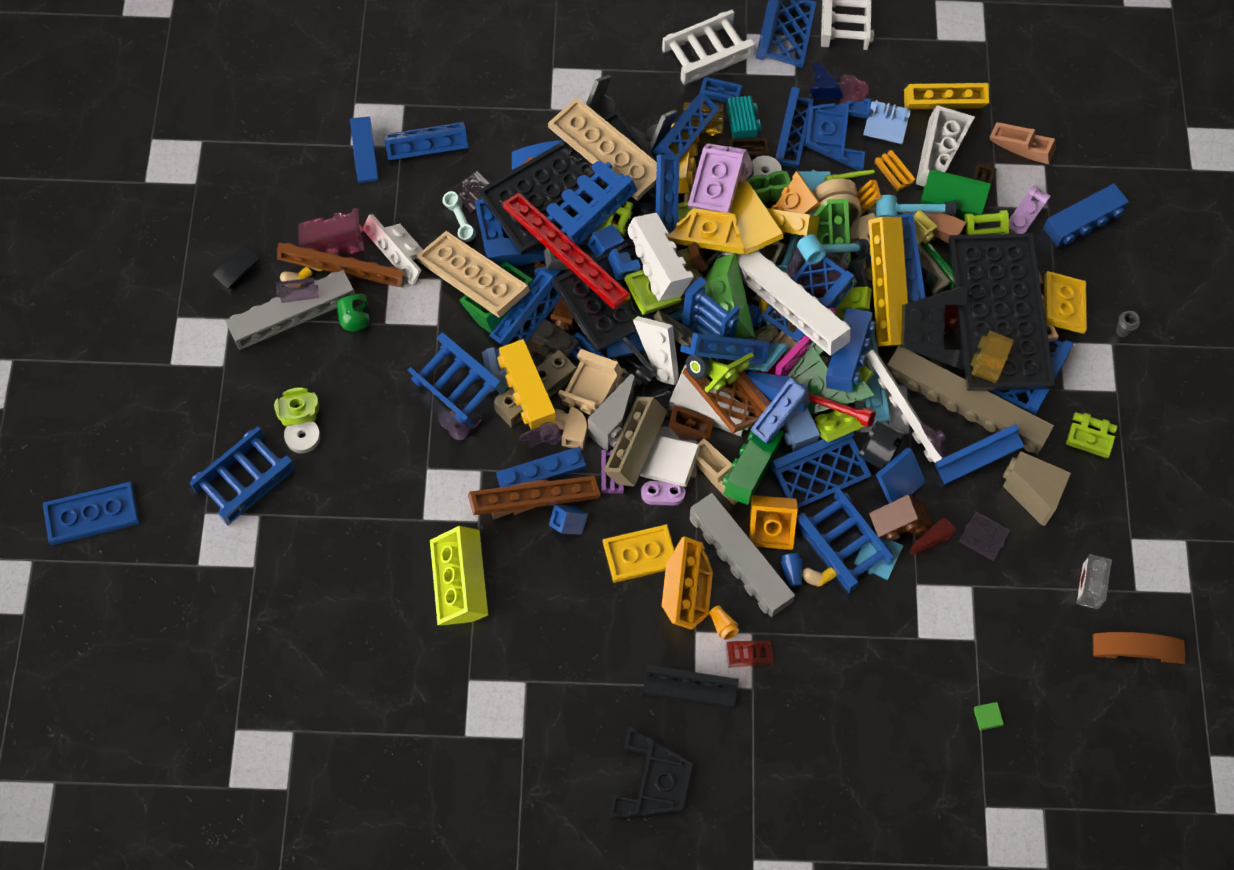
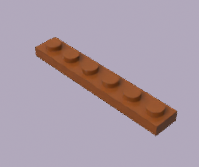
[277,243,404,288]
[468,476,601,516]

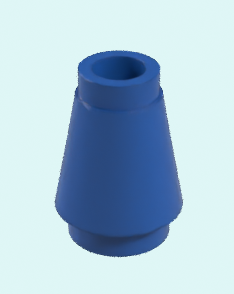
[780,553,802,587]

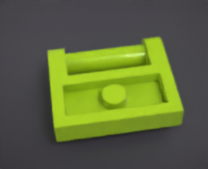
[965,210,1009,235]

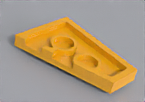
[771,171,820,234]

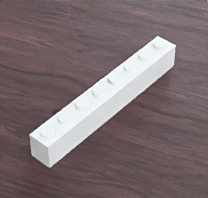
[715,250,851,356]

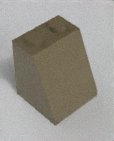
[1003,451,1071,526]

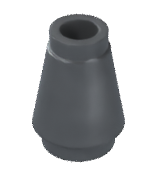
[1116,311,1140,337]

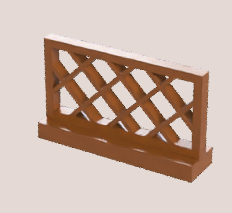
[683,359,771,433]

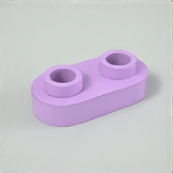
[641,481,685,505]

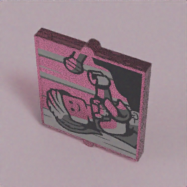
[450,171,490,214]

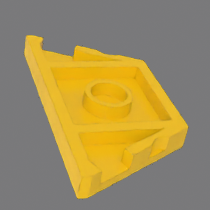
[667,208,745,254]

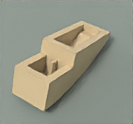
[695,439,738,505]

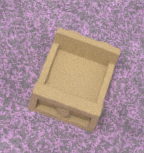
[558,349,623,415]

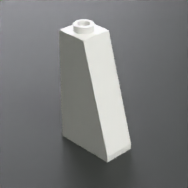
[669,365,750,436]

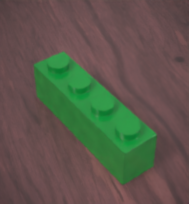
[722,430,784,505]

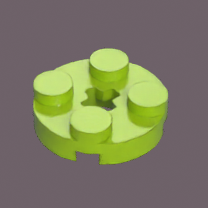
[274,388,319,426]

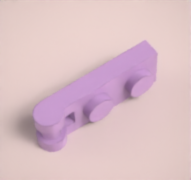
[1009,186,1051,234]

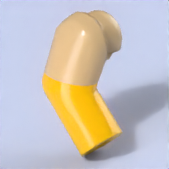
[280,267,313,286]
[802,567,837,587]

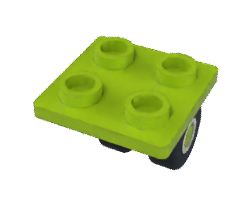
[686,352,754,393]

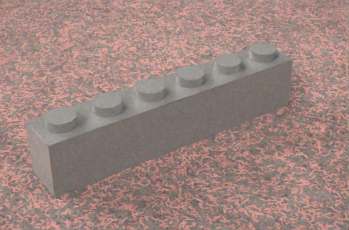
[225,270,355,350]
[689,493,795,618]

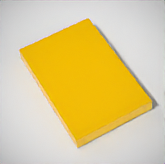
[1044,271,1087,334]
[603,524,674,583]

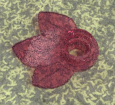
[829,75,869,104]

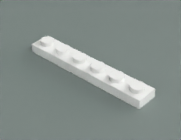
[866,350,944,463]

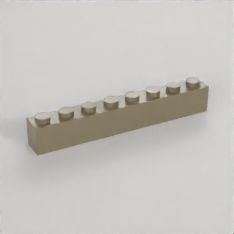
[887,346,1054,454]

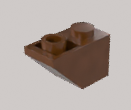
[551,298,577,331]

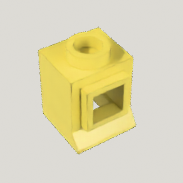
[913,210,938,244]

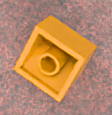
[749,495,798,550]

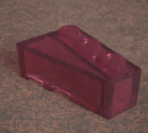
[298,208,364,254]

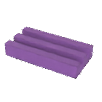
[601,450,624,493]

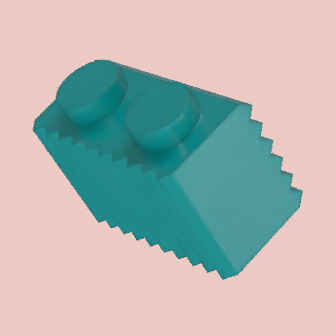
[727,95,761,139]

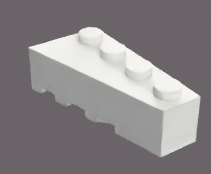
[916,105,975,186]
[628,213,694,302]

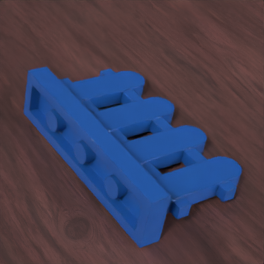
[546,161,638,246]

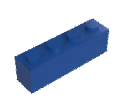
[1043,184,1129,247]
[826,308,875,393]

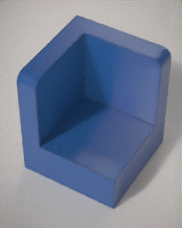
[587,225,625,257]
[608,249,641,281]
[549,505,588,535]

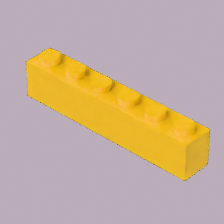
[868,217,908,347]

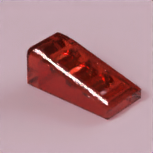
[910,518,956,555]
[725,641,774,668]

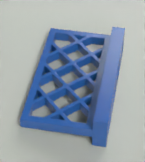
[756,0,816,68]
[762,257,857,343]
[989,340,1074,416]
[769,432,872,509]

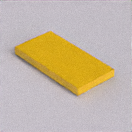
[730,180,784,256]

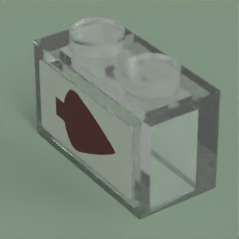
[1076,554,1112,609]

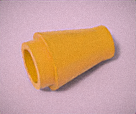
[709,606,739,640]

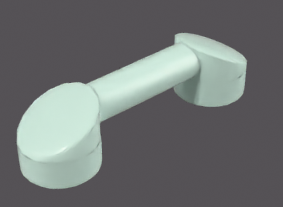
[443,191,476,242]

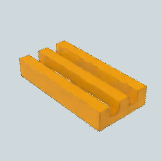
[874,150,915,192]
[857,180,881,216]

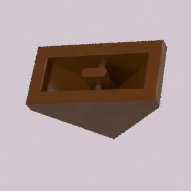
[669,405,714,440]

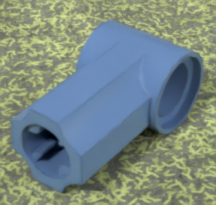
[482,347,509,388]

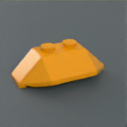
[662,537,713,629]

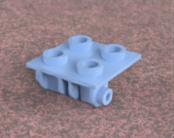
[863,100,911,144]

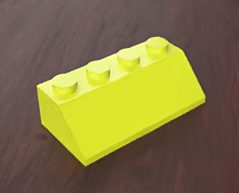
[430,526,488,626]

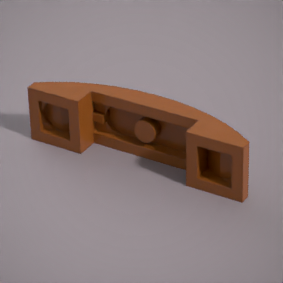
[1093,632,1186,664]

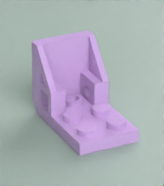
[688,143,753,213]

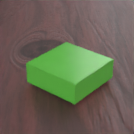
[973,702,1004,731]

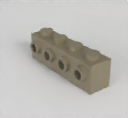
[494,350,576,428]
[604,397,667,486]

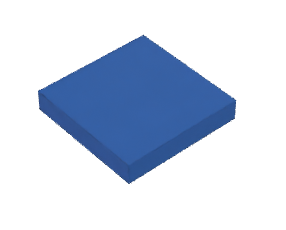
[876,448,926,503]

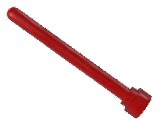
[808,392,876,427]

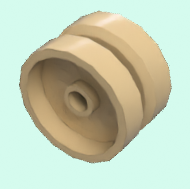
[813,178,862,225]

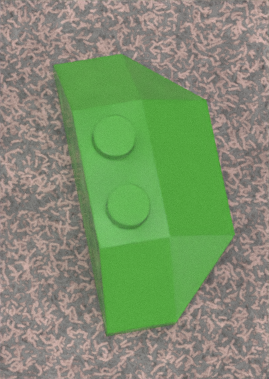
[812,198,851,282]
[704,253,755,339]

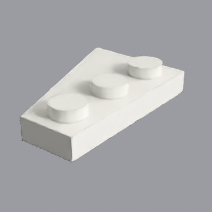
[633,316,679,385]

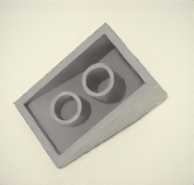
[588,374,635,452]

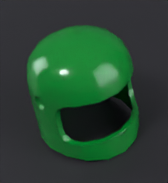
[337,294,370,332]

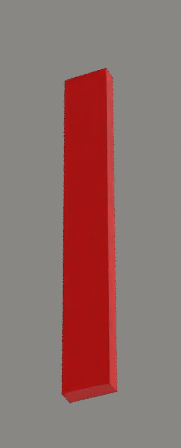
[503,193,631,309]

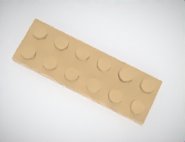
[548,97,657,201]
[416,231,530,318]

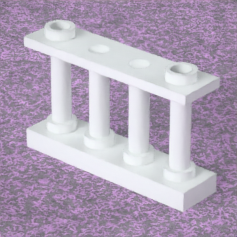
[821,0,874,50]
[662,10,755,85]

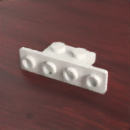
[363,214,423,285]

